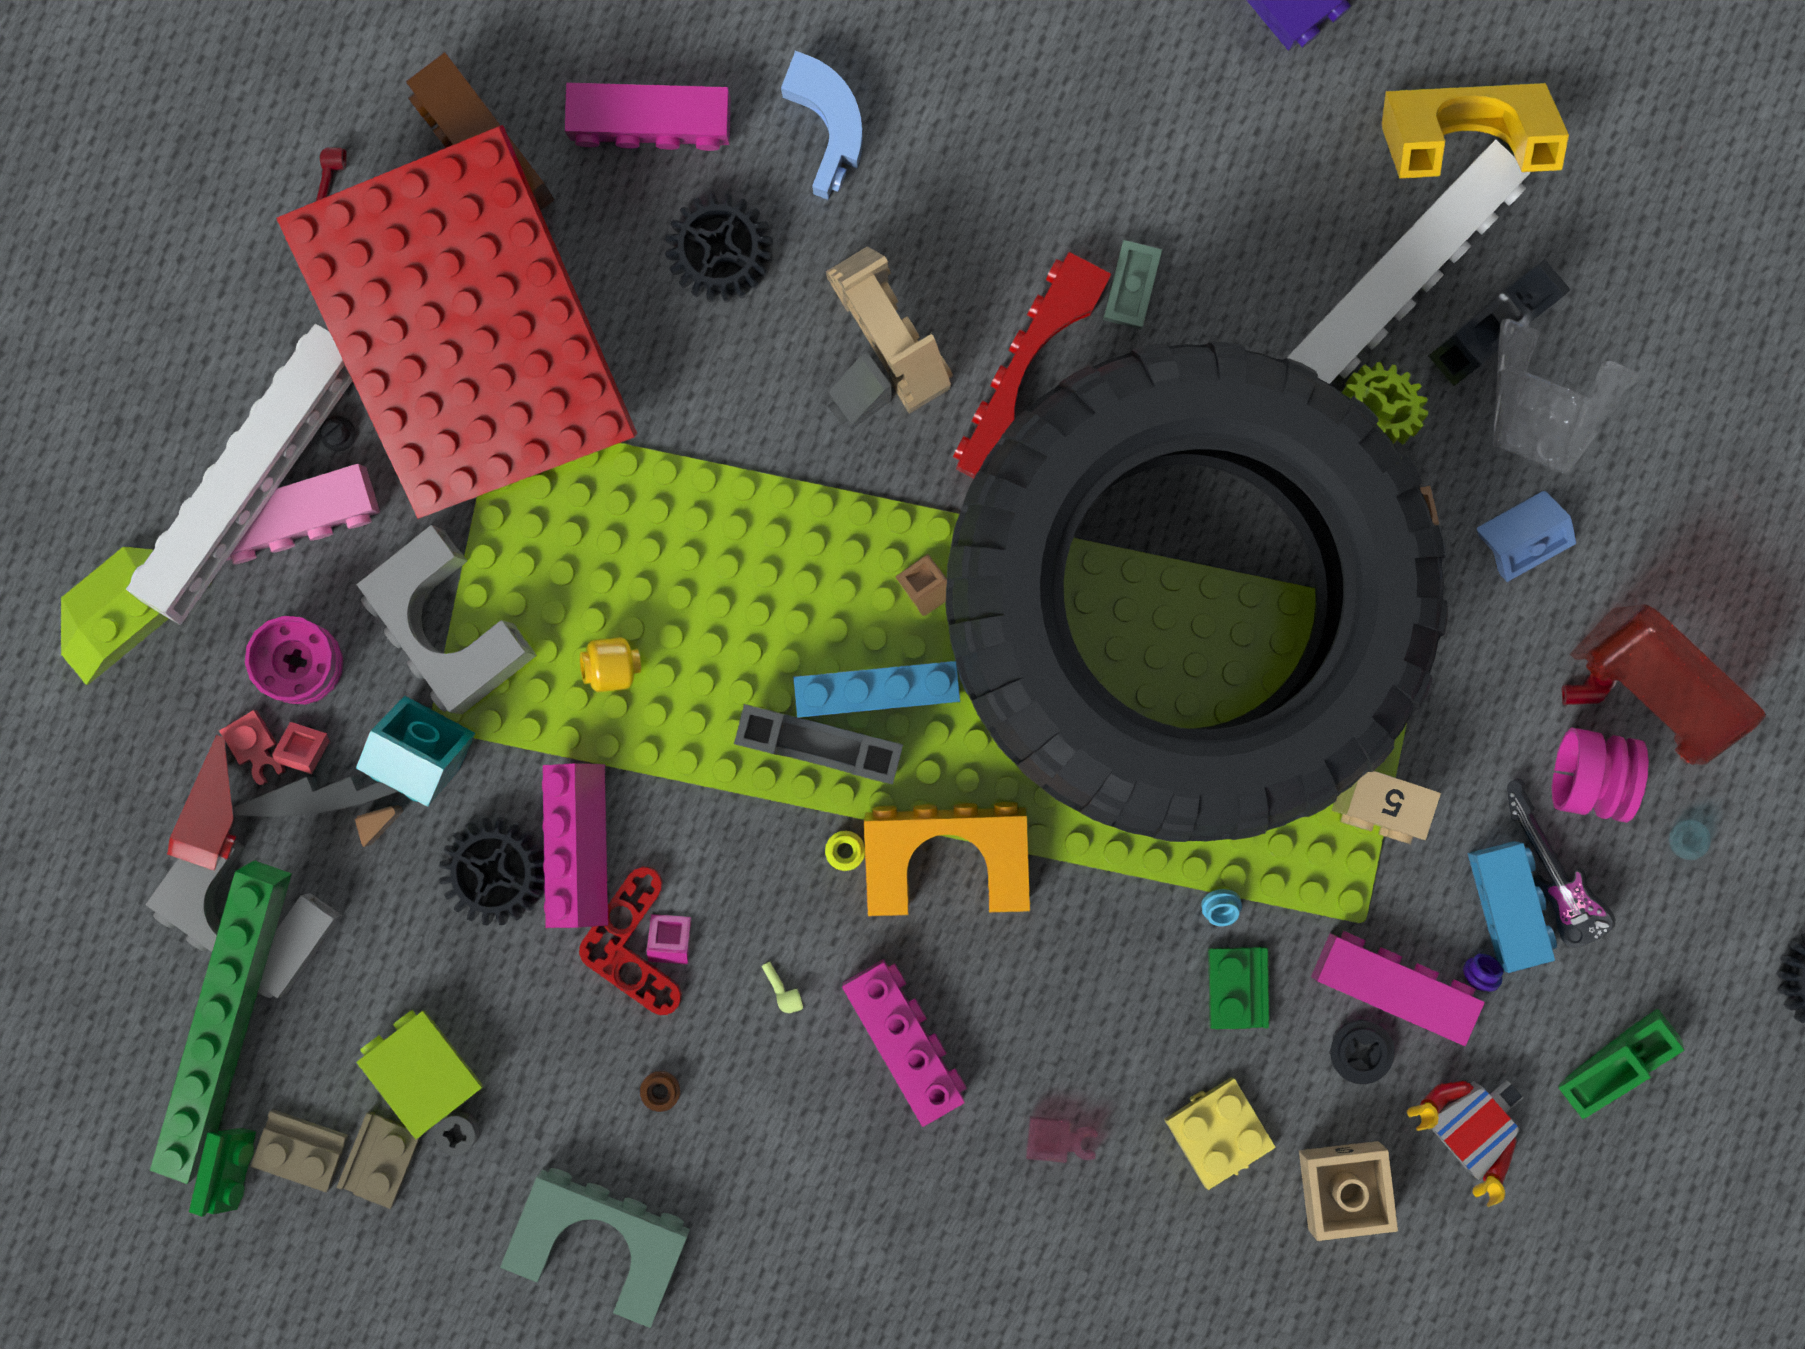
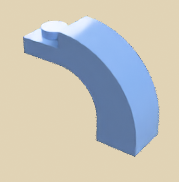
[781,51,863,200]

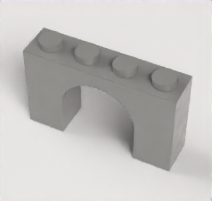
[356,525,537,714]
[146,840,343,999]

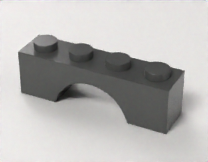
[734,704,903,785]

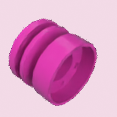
[245,616,343,705]
[1551,727,1649,823]

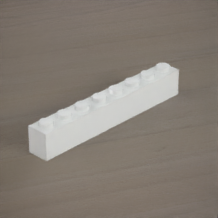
[1287,140,1531,384]
[126,324,353,625]

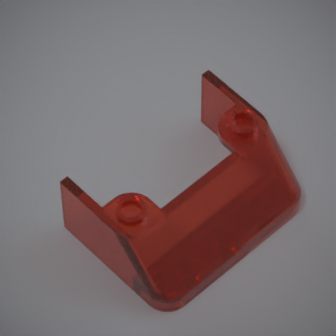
[1569,604,1766,765]

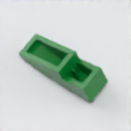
[1558,1009,1685,1120]

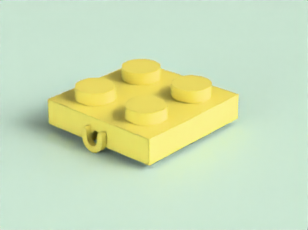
[1164,1077,1276,1190]

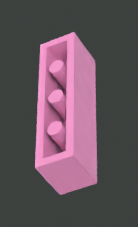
[227,464,380,564]

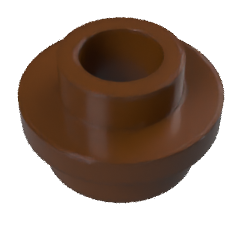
[640,1071,680,1112]

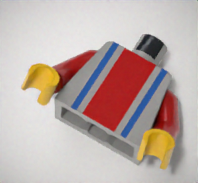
[1407,1080,1523,1207]

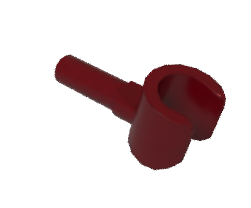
[316,147,347,201]

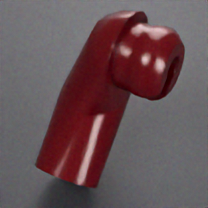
[1562,663,1618,705]

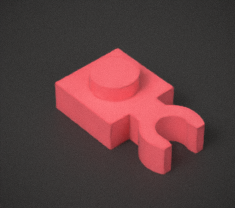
[219,710,285,785]

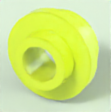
[825,831,865,871]

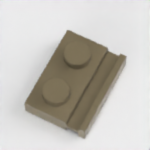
[250,1109,348,1193]
[336,1111,422,1209]

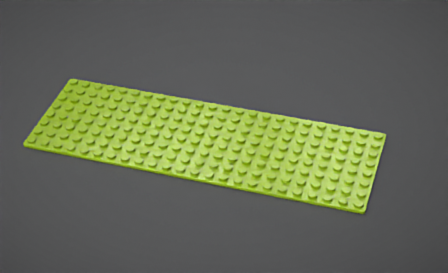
[432,443,1407,923]

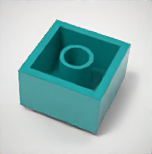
[356,695,475,807]

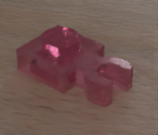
[1025,1116,1098,1163]

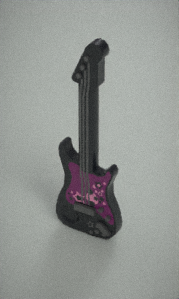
[1507,778,1616,948]

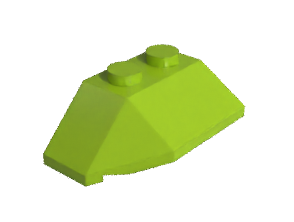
[61,546,211,685]

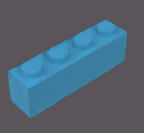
[793,661,960,718]

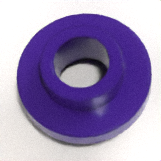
[1463,954,1503,992]

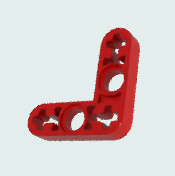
[579,866,682,1015]

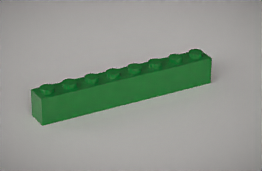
[150,860,292,1184]

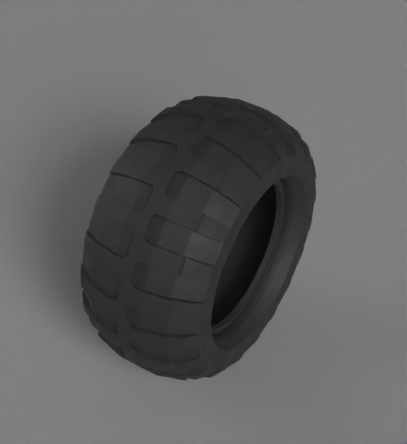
[945,341,1448,842]

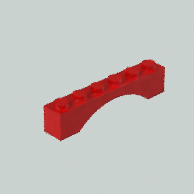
[953,252,1111,479]

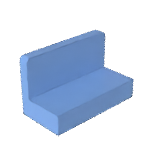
[1477,491,1576,582]

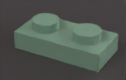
[1103,240,1162,329]

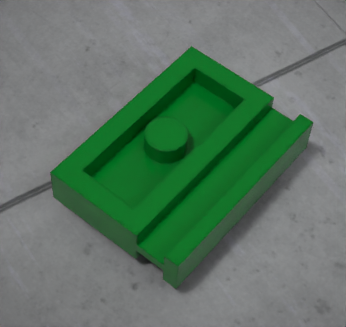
[1208,947,1269,1029]
[189,1128,256,1217]

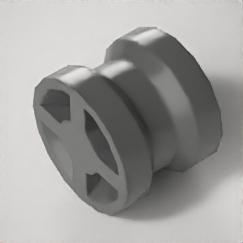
[435,1111,480,1156]

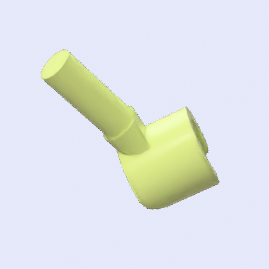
[762,962,803,1013]

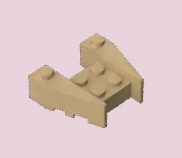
[826,246,953,414]

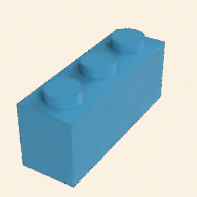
[1468,841,1557,973]

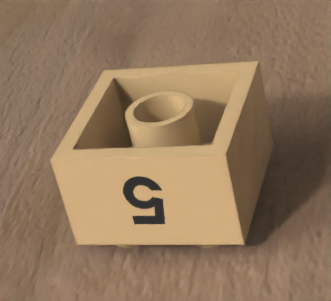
[1332,771,1441,844]
[1299,1141,1398,1241]

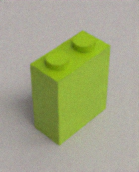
[356,1010,484,1140]

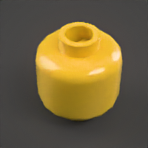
[580,637,641,692]

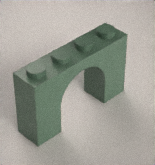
[500,1168,690,1328]

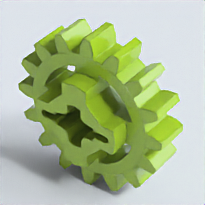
[1341,362,1428,445]

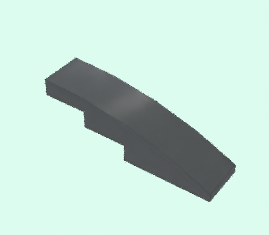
[232,775,399,817]

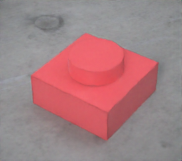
[272,722,330,774]

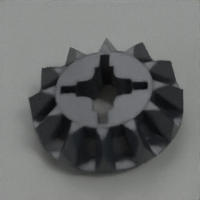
[1329,1019,1395,1085]

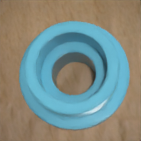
[1201,889,1242,926]

